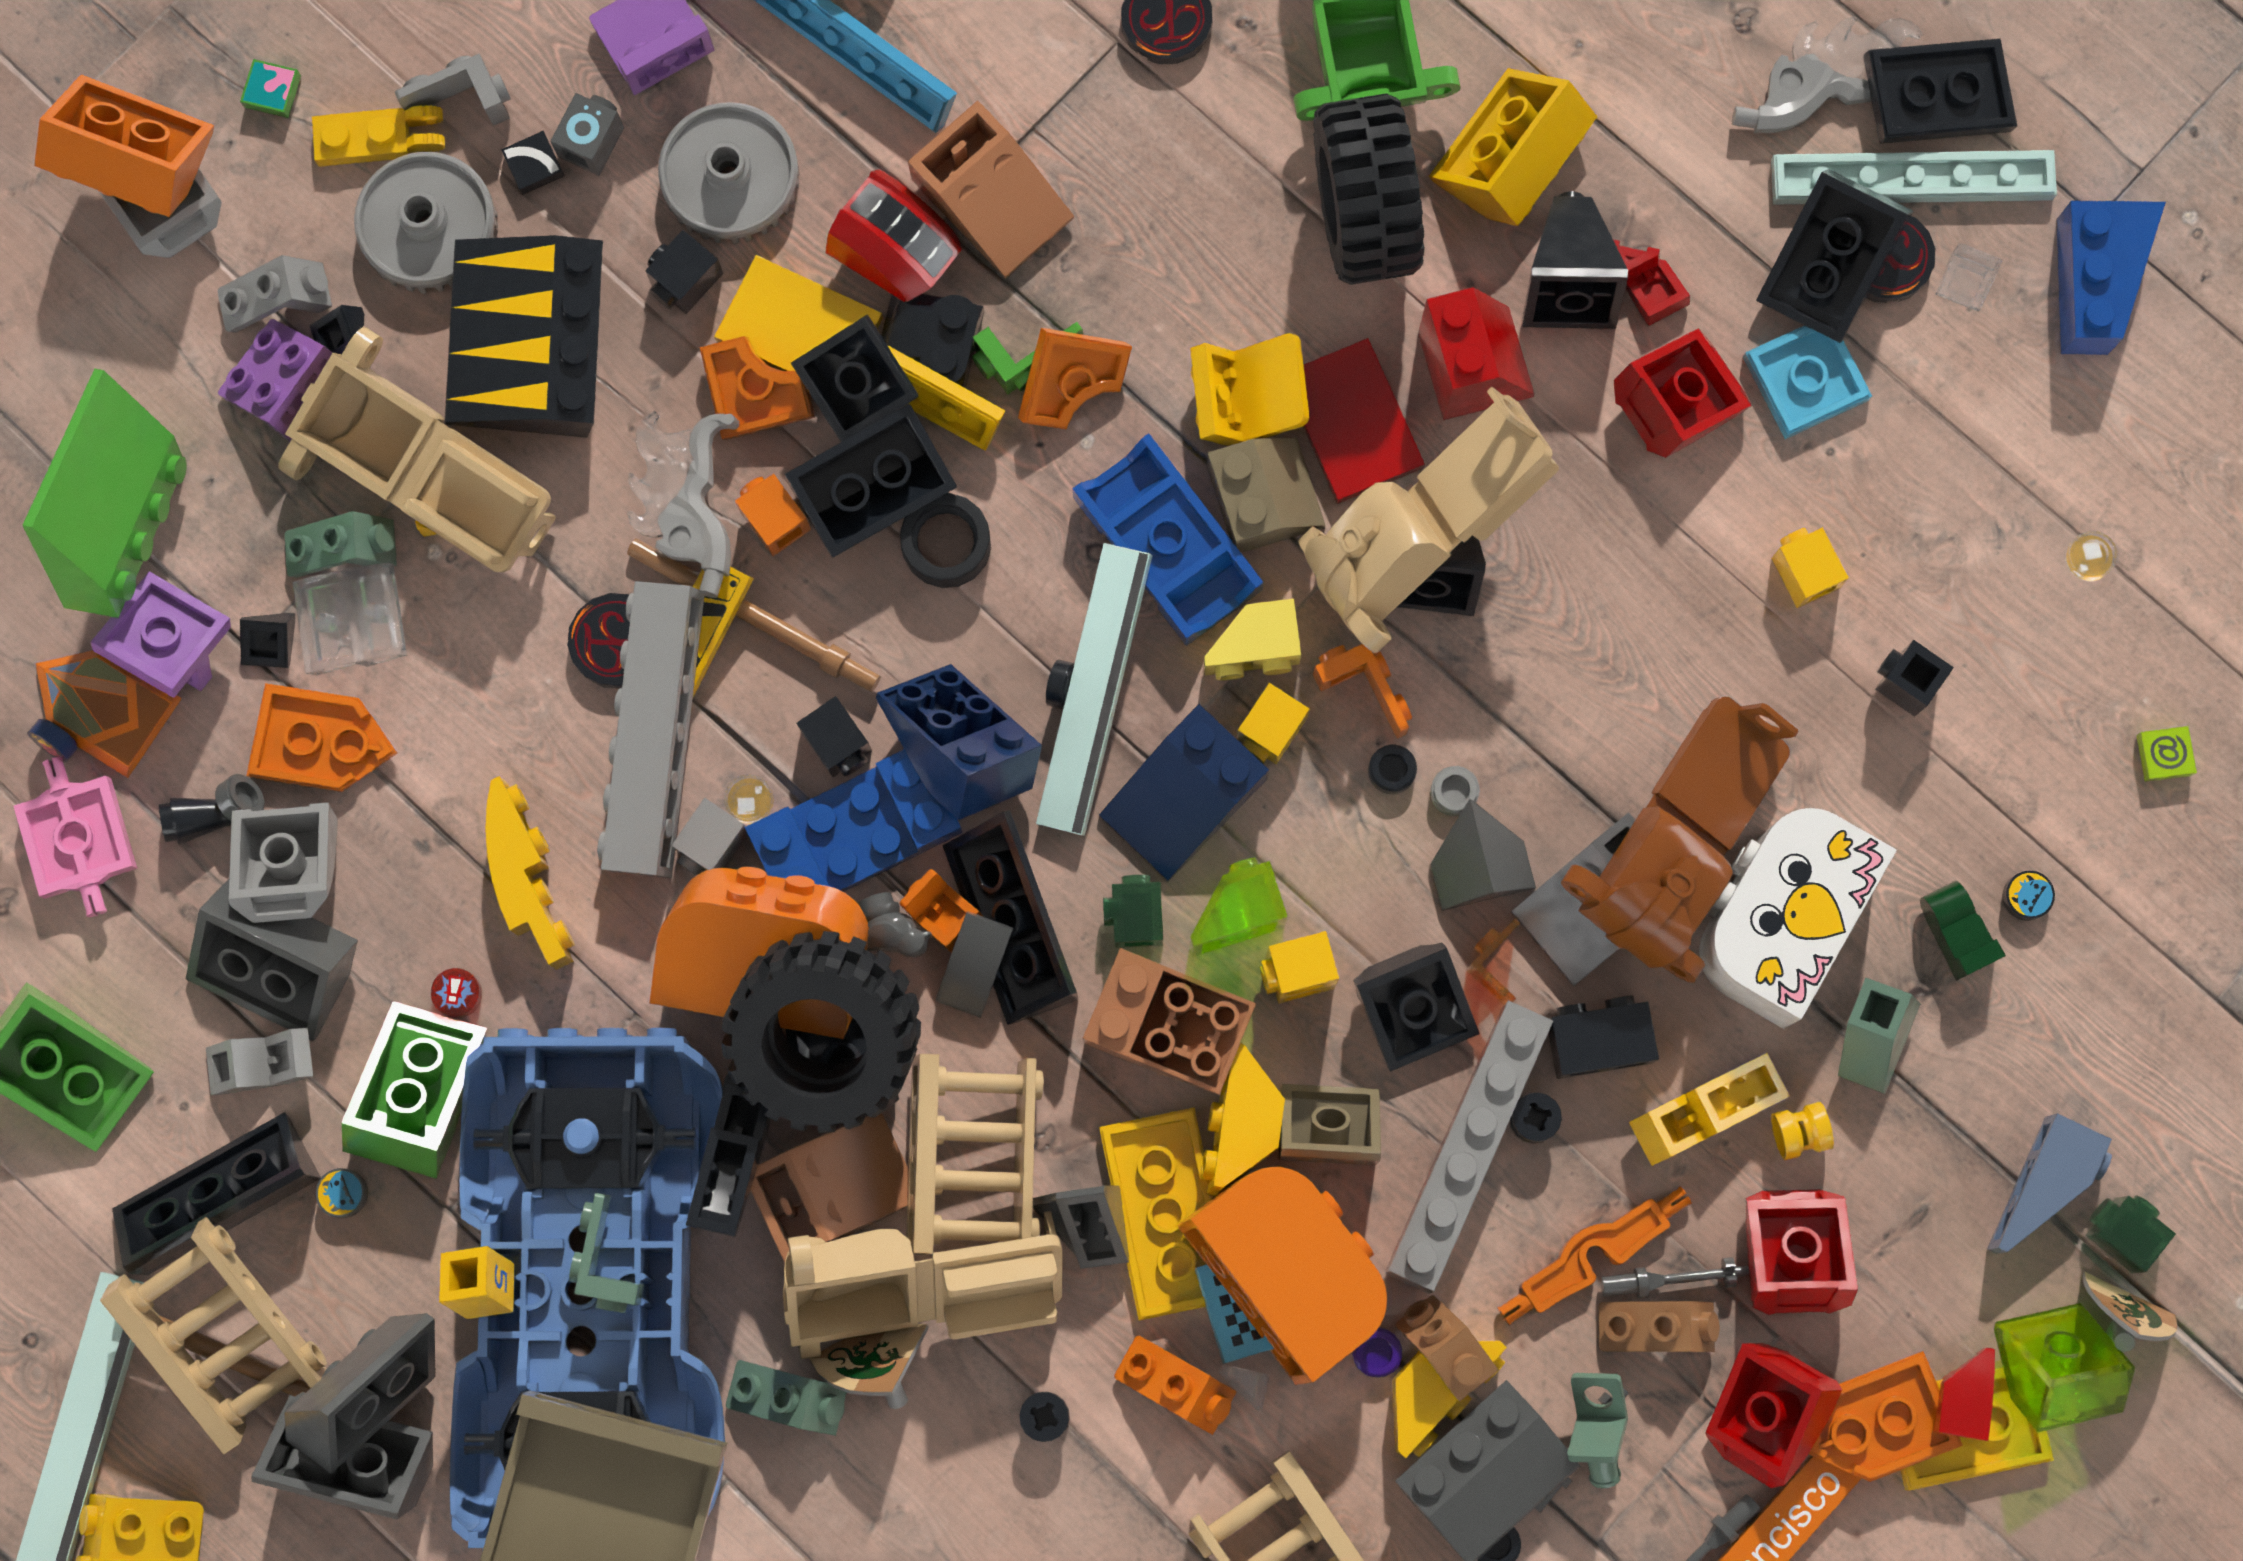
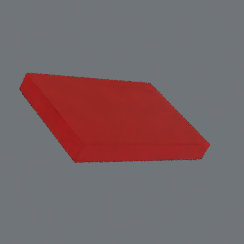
[1303,338,1425,504]

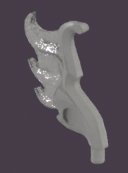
[1732,17,1924,133]
[627,411,740,598]

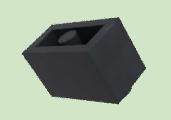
[1548,995,1659,1079]

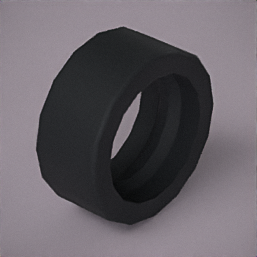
[900,493,991,588]

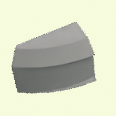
[99,169,222,258]
[229,802,338,923]

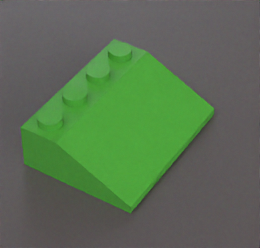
[22,369,187,618]

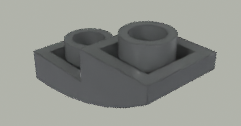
[935,911,1013,1018]

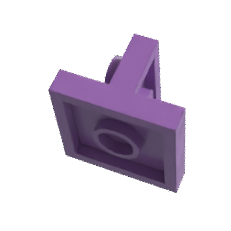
[91,571,231,698]

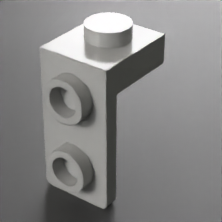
[395,54,511,126]
[218,255,332,333]

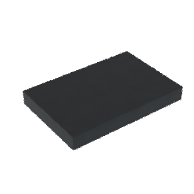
[1863,38,2017,144]

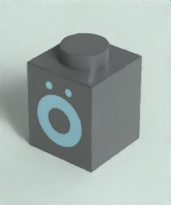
[550,93,624,176]

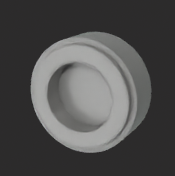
[1430,766,1480,816]

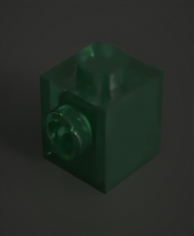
[1103,875,1163,948]
[2086,1195,2176,1274]

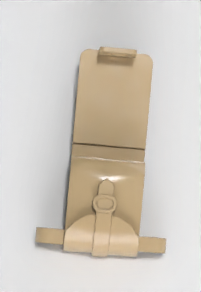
[278,327,556,572]
[1298,387,1559,653]
[783,1211,1062,1359]

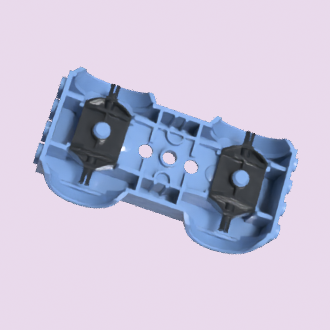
[450,1028,725,1552]

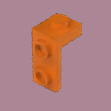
[1313,644,1412,739]
[1114,1336,1237,1435]

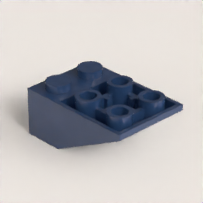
[876,664,1042,820]

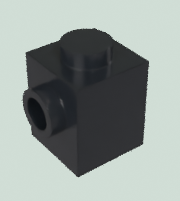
[645,230,724,314]
[1875,640,1954,717]

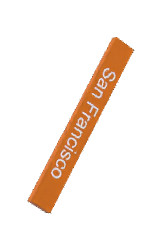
[1717,1455,1862,1561]

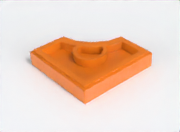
[1018,328,1132,430]
[699,336,815,440]

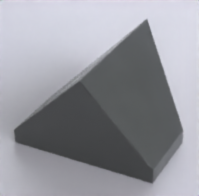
[1430,799,1536,911]
[1032,1186,1129,1269]

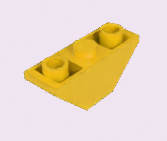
[1201,1043,1285,1196]
[1392,1341,1507,1458]

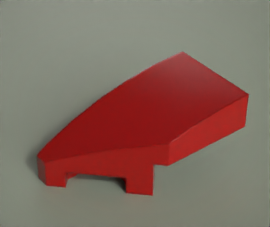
[1613,239,1690,326]
[1934,1348,1995,1441]

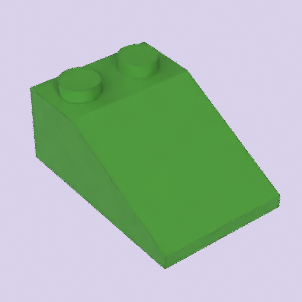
[0,982,154,1152]
[341,1002,486,1179]

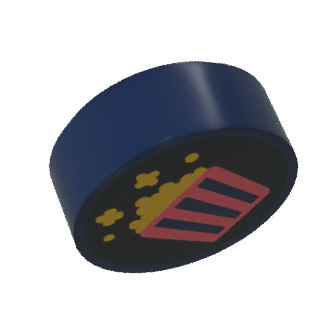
[27,719,78,762]

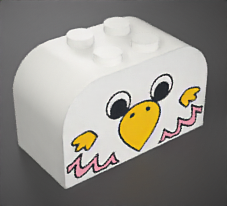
[1699,808,1897,1029]

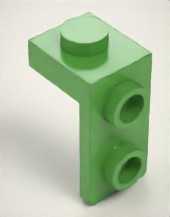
[972,322,1083,395]

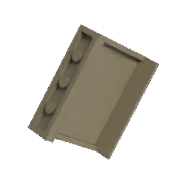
[480,1390,727,1561]

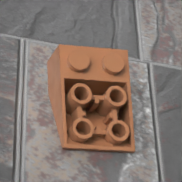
[908,100,1074,279]
[1083,948,1256,1095]
[751,1113,909,1262]

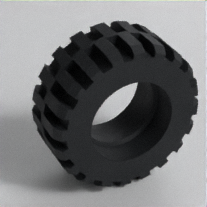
[1313,93,1425,285]
[721,931,921,1133]

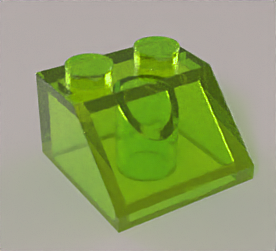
[1189,857,1288,958]
[1994,1303,2136,1433]

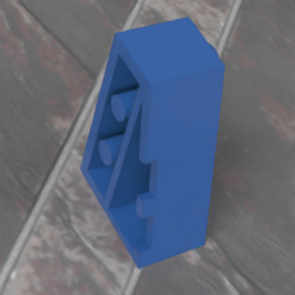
[2057,201,2166,355]

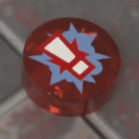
[431,968,482,1018]

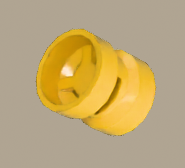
[1771,1102,1834,1161]

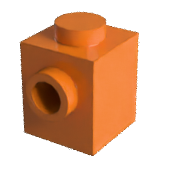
[735,473,811,557]

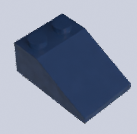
[1099,704,1269,882]

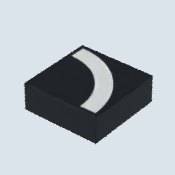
[501,130,565,195]

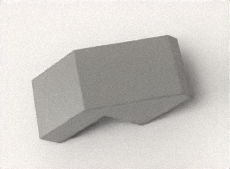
[206,1028,313,1095]

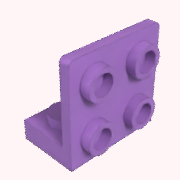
[589,0,715,96]
[218,319,332,442]

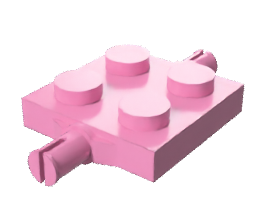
[13,757,137,917]

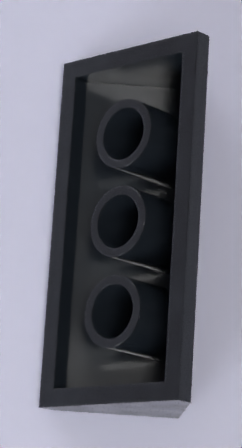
[942,810,1078,1025]
[112,1112,321,1275]

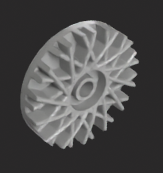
[658,102,800,244]
[354,152,498,294]

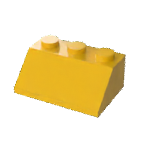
[1429,68,1597,226]

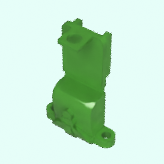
[1293,0,1461,121]

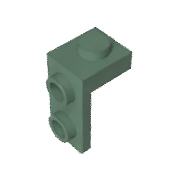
[284,511,397,578]
[569,1193,644,1313]
[726,1360,847,1436]

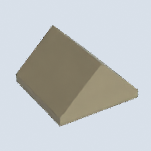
[1279,1084,1381,1165]

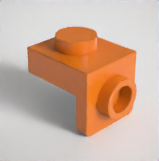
[899,869,984,953]

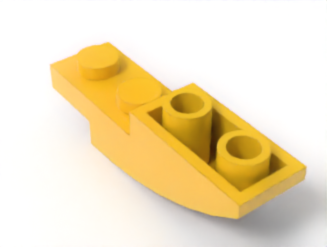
[485,776,575,970]

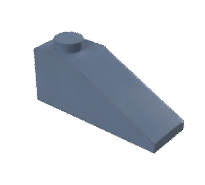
[1987,1113,2112,1254]

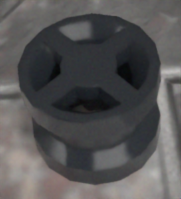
[1509,1092,1562,1144]
[1019,1391,1070,1442]

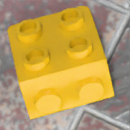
[1190,333,1309,446]
[75,1493,204,1561]

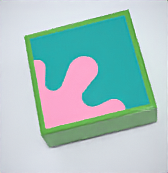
[240,59,301,118]

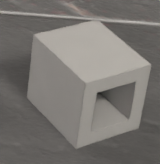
[671,798,748,876]

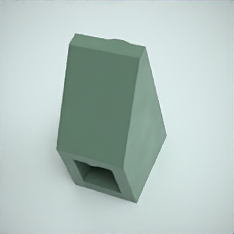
[1838,978,1921,1094]

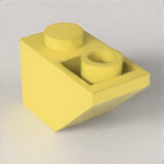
[1204,599,1301,681]

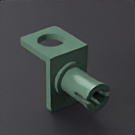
[1567,1373,1628,1489]

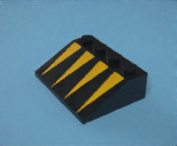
[444,235,603,438]

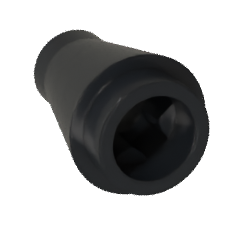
[159,798,231,845]

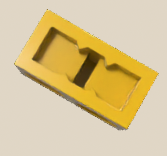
[1260,931,1339,1004]

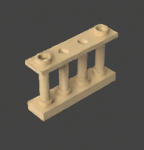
[906,1054,1044,1255]
[100,1217,327,1454]
[1188,1451,1364,1561]

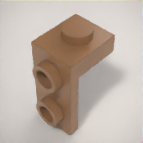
[1396,1295,1499,1401]
[1599,1301,1720,1352]

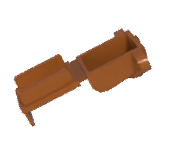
[1561,696,1799,983]

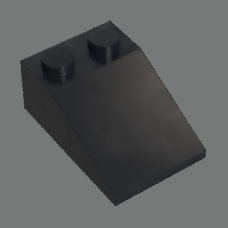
[1756,169,1913,343]

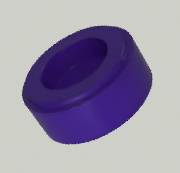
[1352,1328,1402,1378]

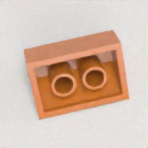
[34,75,214,217]

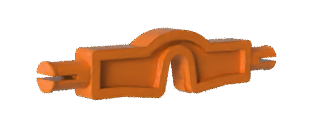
[1497,1186,1692,1326]

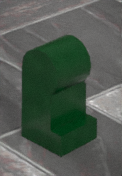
[1920,881,2006,981]

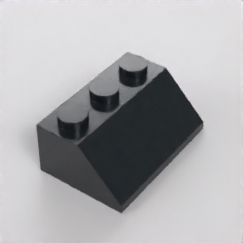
[785,404,957,558]

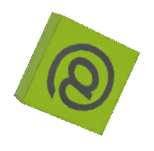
[2136,726,2197,782]

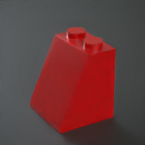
[1418,287,1535,421]

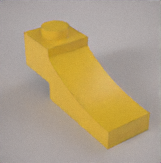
[1629,1053,1790,1166]

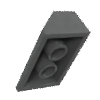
[185,879,358,1041]
[284,1313,436,1474]
[1395,1380,1580,1561]
[251,1395,433,1520]

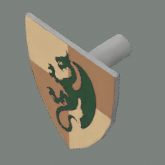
[2082,1271,2177,1360]
[809,1324,929,1409]

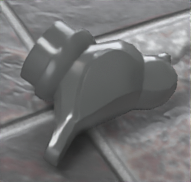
[857,892,932,957]

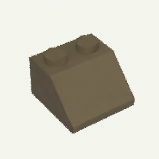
[1207,438,1326,553]

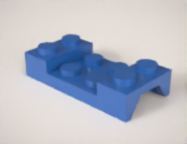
[1072,433,1264,646]
[745,749,963,892]

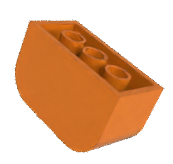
[649,867,869,1039]
[1177,1167,1387,1385]

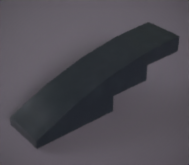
[686,1076,771,1237]

